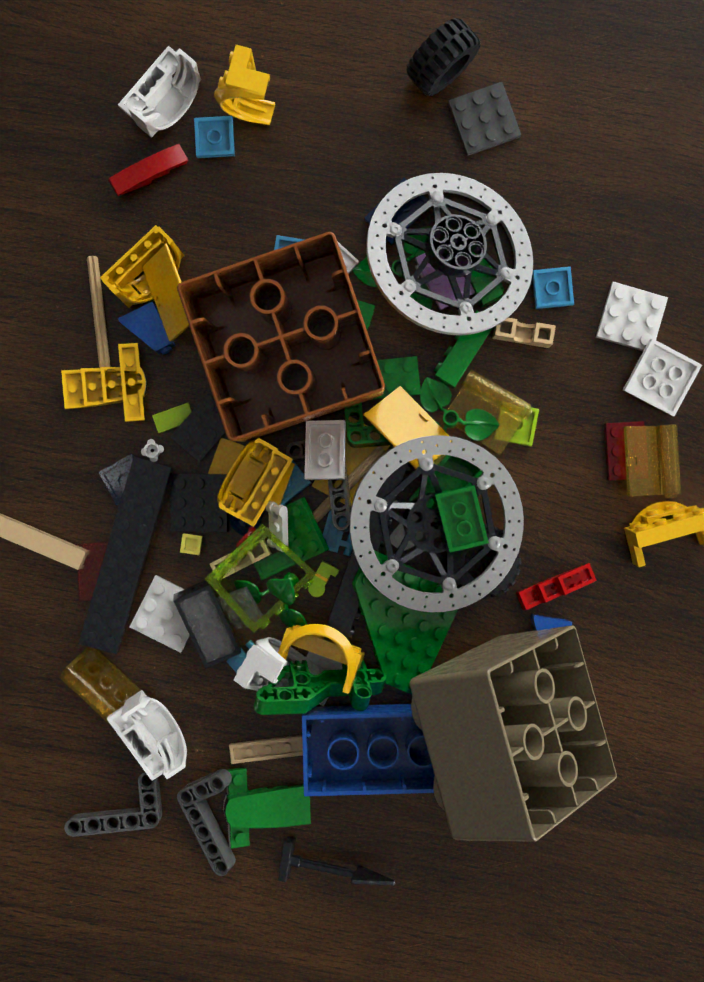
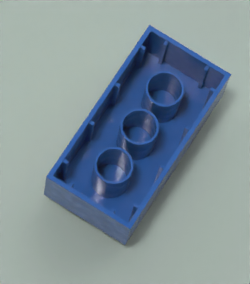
[302,704,435,796]

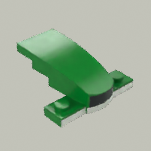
[223,767,311,849]

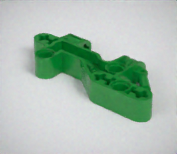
[254,659,387,715]

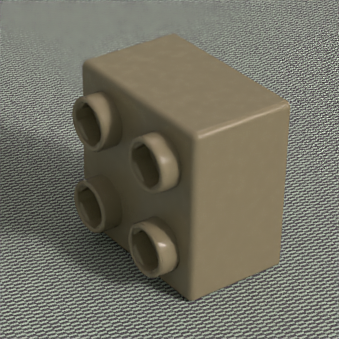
[410,625,617,842]

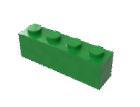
[461,233,504,308]
[434,310,492,389]

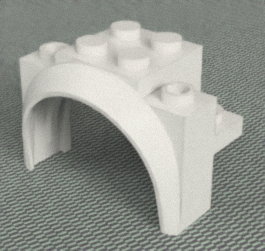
[118,46,201,138]
[107,690,187,781]

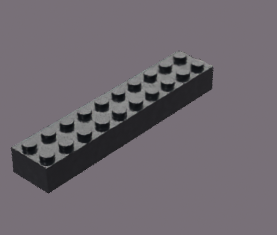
[326,450,411,640]
[78,457,173,654]

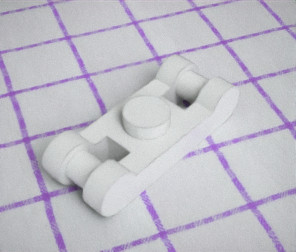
[265,501,288,552]

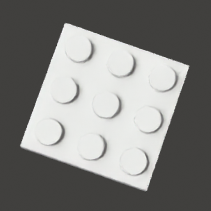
[596,282,668,351]
[623,339,702,416]
[130,575,196,653]

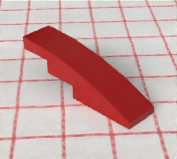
[108,144,188,196]
[516,563,597,610]

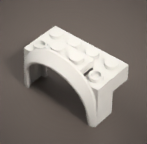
[234,637,321,691]

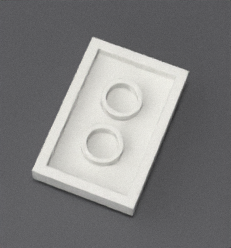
[305,420,346,480]

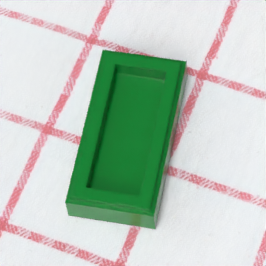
[253,548,296,581]

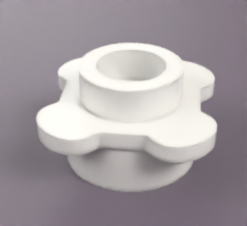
[141,439,164,462]

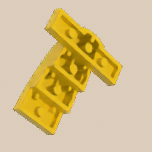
[61,343,148,422]

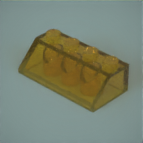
[59,647,147,726]

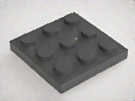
[448,82,521,156]

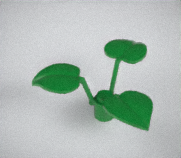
[353,226,432,310]
[420,377,500,441]
[234,572,307,627]

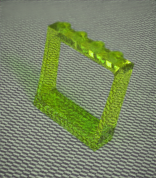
[205,524,317,633]

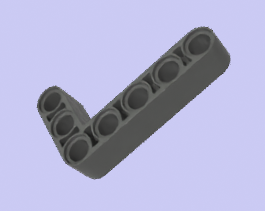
[286,440,351,532]
[177,769,236,876]
[64,771,162,837]

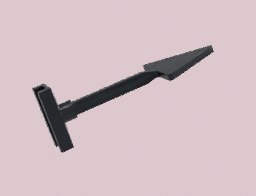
[278,837,395,885]

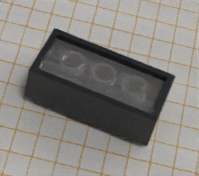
[173,579,241,669]

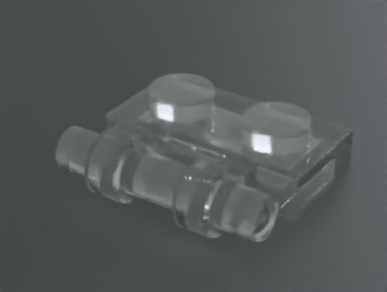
[218,587,264,630]

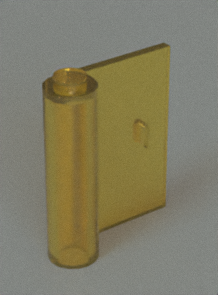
[442,370,533,455]
[624,424,681,498]

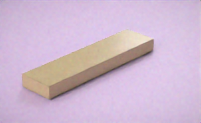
[229,735,303,764]

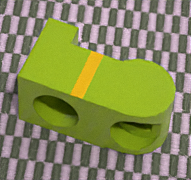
[308,561,339,597]

